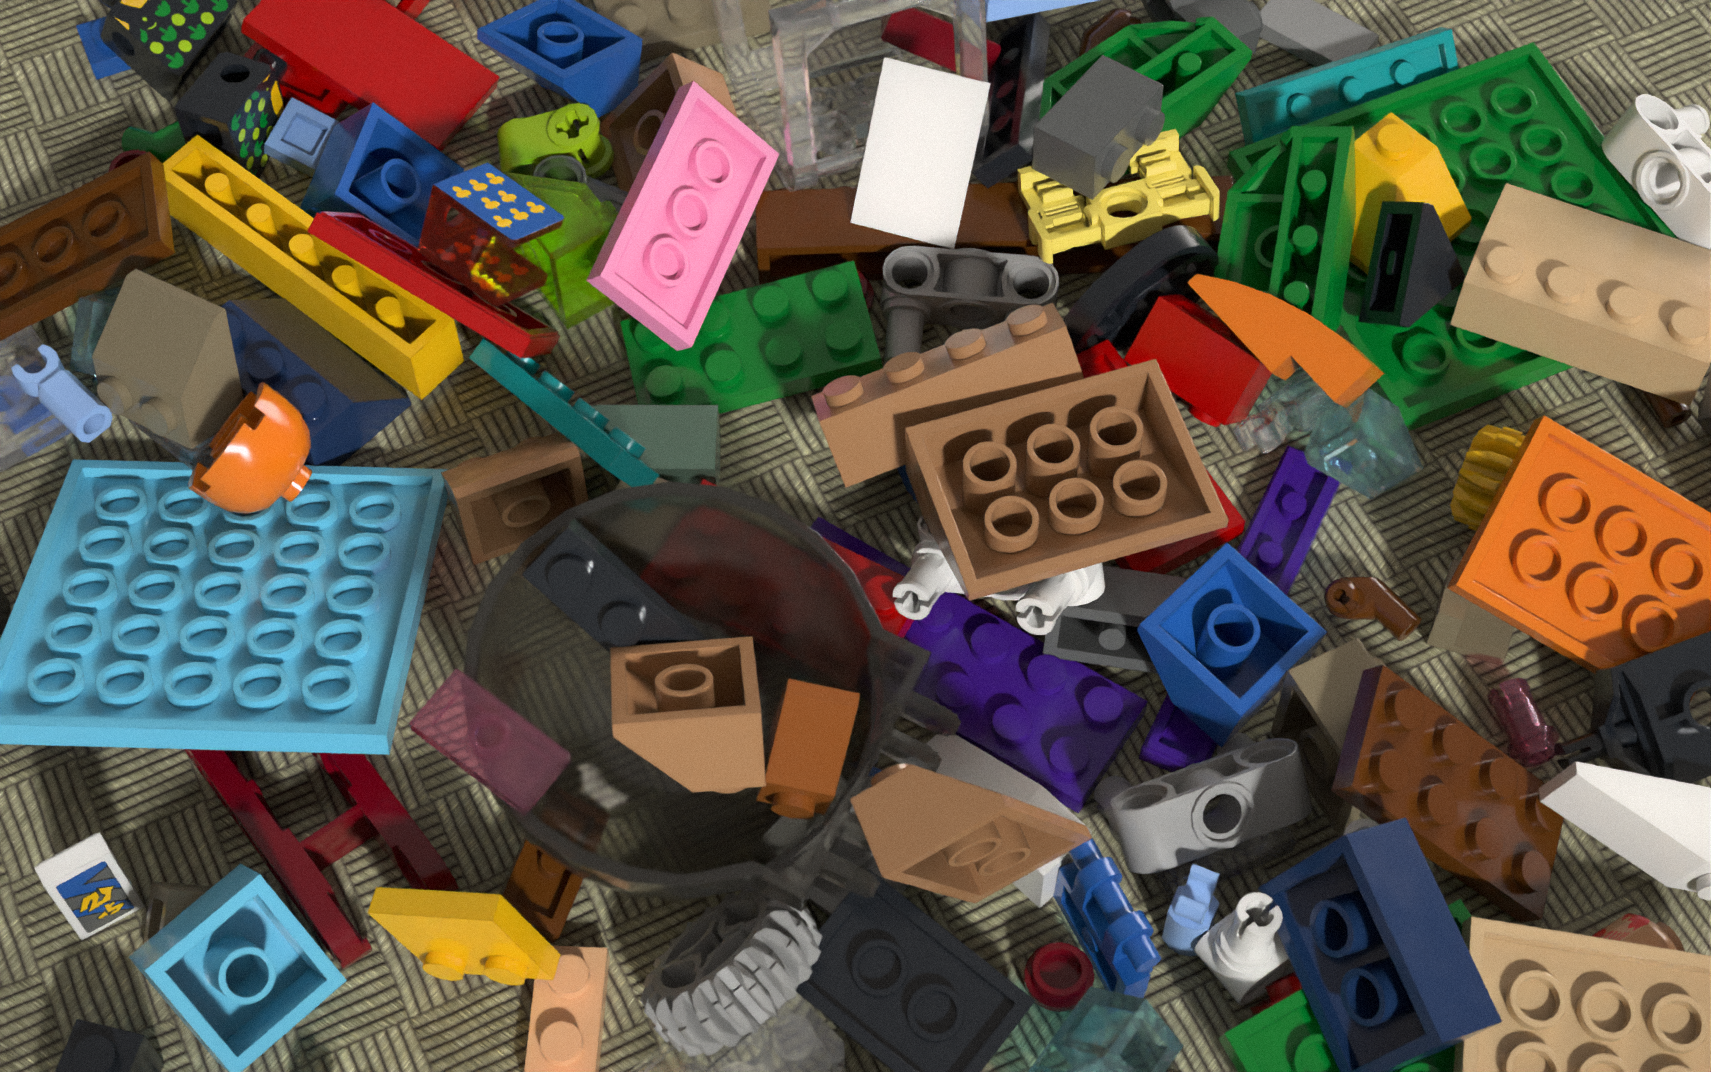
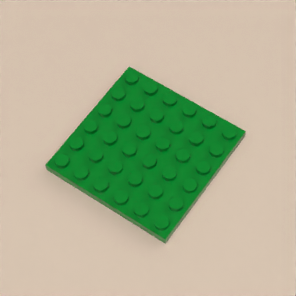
[1227,42,1678,435]

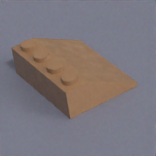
[811,303,1084,488]
[905,359,1228,601]

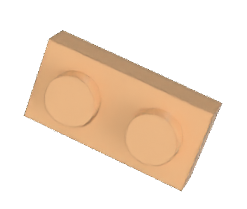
[524,945,610,1072]

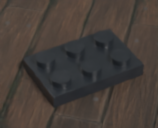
[796,868,1035,1072]

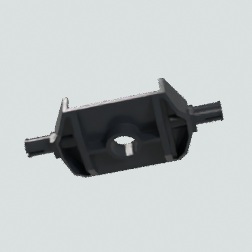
[1554,631,1711,784]

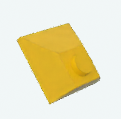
[1349,112,1472,275]

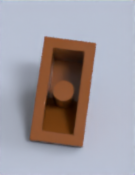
[756,679,860,819]

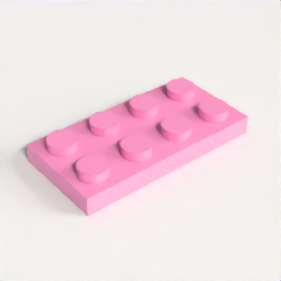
[586,81,779,351]

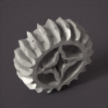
[640,882,823,1057]

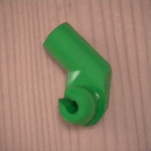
[121,121,186,163]

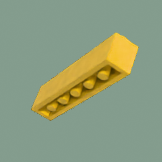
[162,135,464,400]

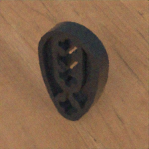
[1063,225,1219,355]

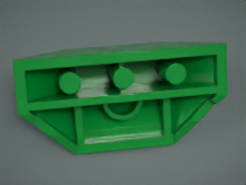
[1039,16,1253,179]
[1214,126,1356,332]

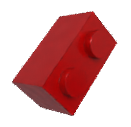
[1124,294,1272,427]

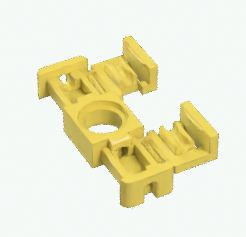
[1017,129,1220,264]

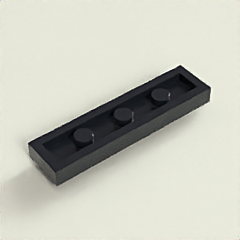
[972,12,1051,189]

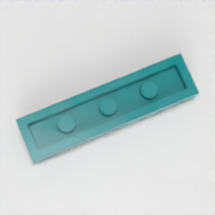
[1235,27,1459,146]
[469,338,659,495]

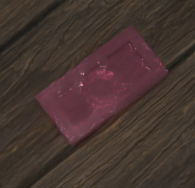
[409,668,571,816]

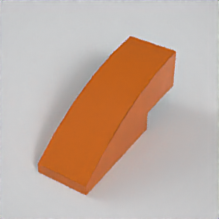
[1187,274,1384,409]

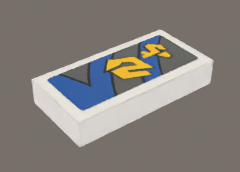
[34,833,145,940]

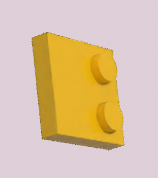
[368,887,561,986]

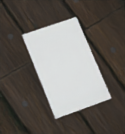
[850,57,991,249]

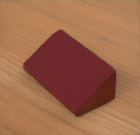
[880,2,1001,82]

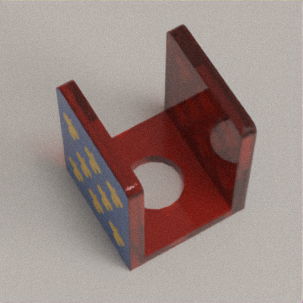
[417,162,564,307]

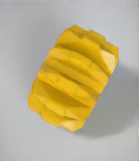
[1450,424,1526,531]

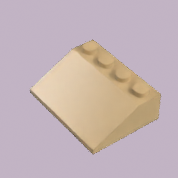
[1450,183,1711,406]

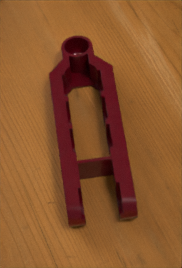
[183,749,459,971]

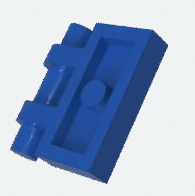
[1053,838,1161,1013]

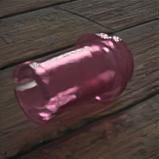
[1487,678,1559,767]

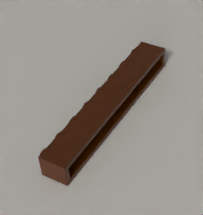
[756,175,1233,284]

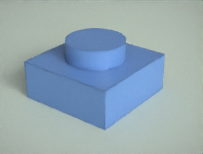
[264,97,340,177]

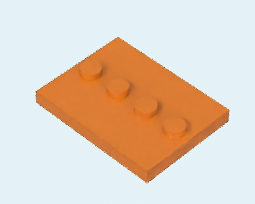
[1447,415,1711,702]

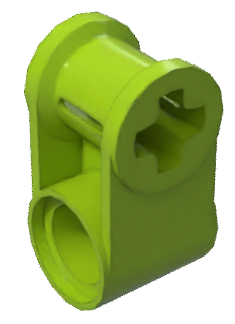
[497,103,614,192]

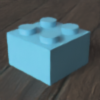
[129,863,347,1072]

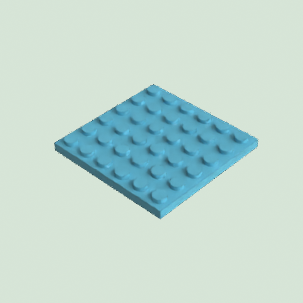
[0,459,448,755]

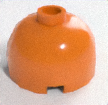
[187,382,312,514]

